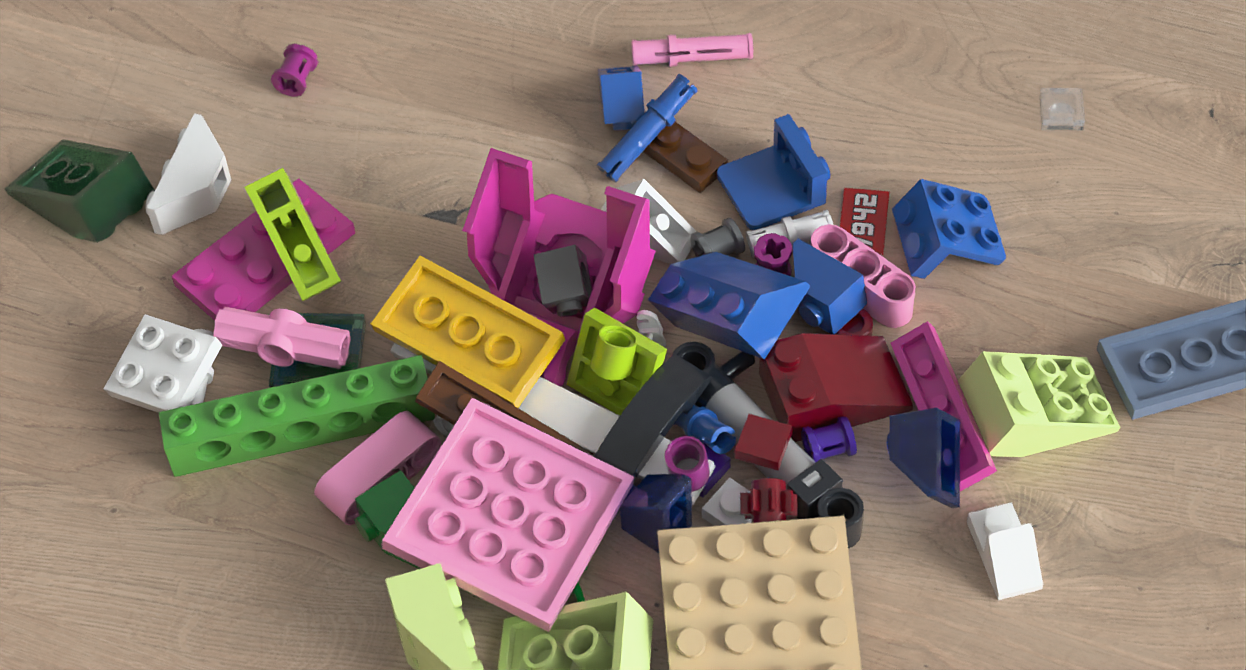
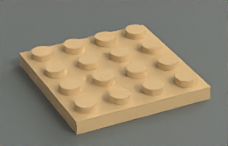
[658,516,862,670]

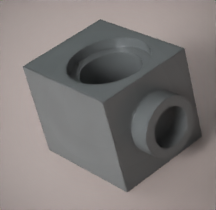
[534,245,592,317]

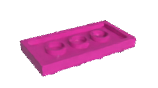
[171,178,356,321]

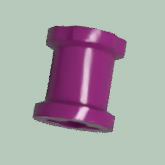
[271,43,318,97]
[754,233,793,276]

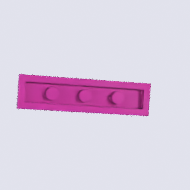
[890,321,997,493]

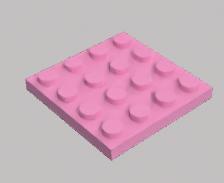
[382,398,634,632]

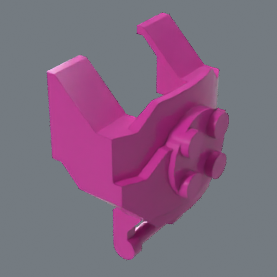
[462,148,656,387]

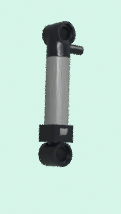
[672,342,864,549]

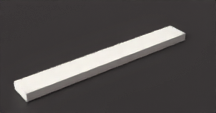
[390,343,715,505]

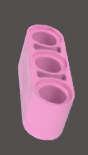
[810,224,916,328]
[314,411,441,525]

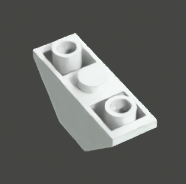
[145,114,231,235]

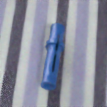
[597,74,698,183]

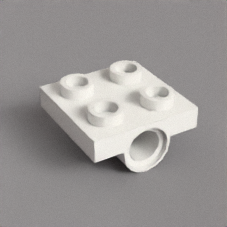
[104,314,222,412]

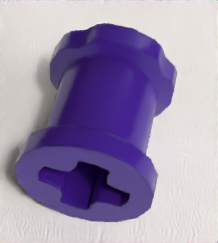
[801,416,857,462]

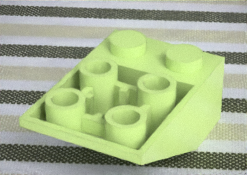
[958,351,1120,457]
[385,563,484,670]

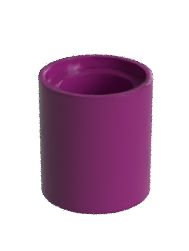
[665,436,710,492]

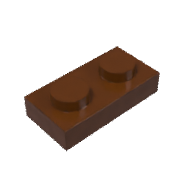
[643,122,728,193]

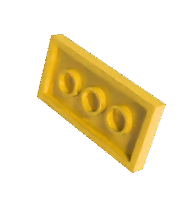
[370,255,566,408]

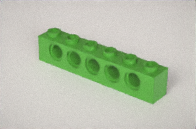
[158,355,435,477]

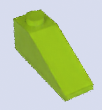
[245,168,342,301]

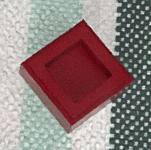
[735,414,792,471]

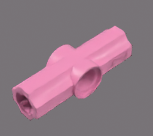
[213,307,351,369]

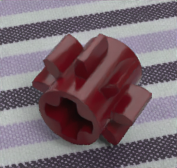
[740,478,797,523]

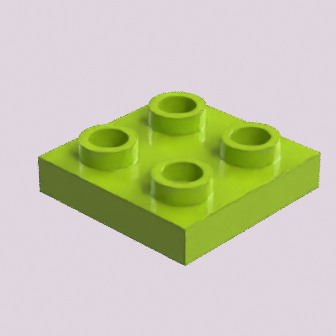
[566,307,667,416]

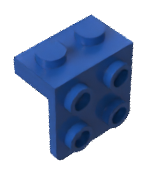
[717,114,831,230]
[892,179,1006,279]

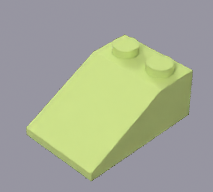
[498,592,653,670]

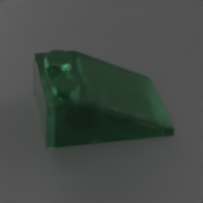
[4,139,155,243]

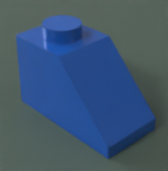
[598,66,645,130]
[792,238,867,334]

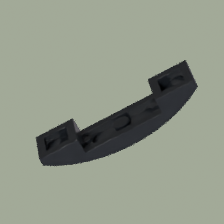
[594,354,712,525]

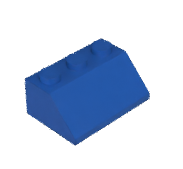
[648,252,810,359]

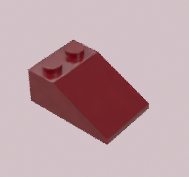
[759,333,913,442]

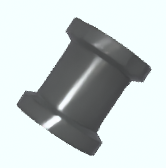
[690,218,745,257]

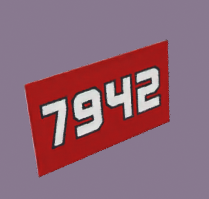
[840,187,890,255]

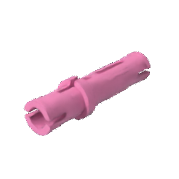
[632,33,753,67]

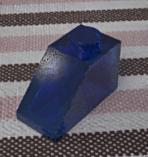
[886,408,960,508]
[620,474,692,553]

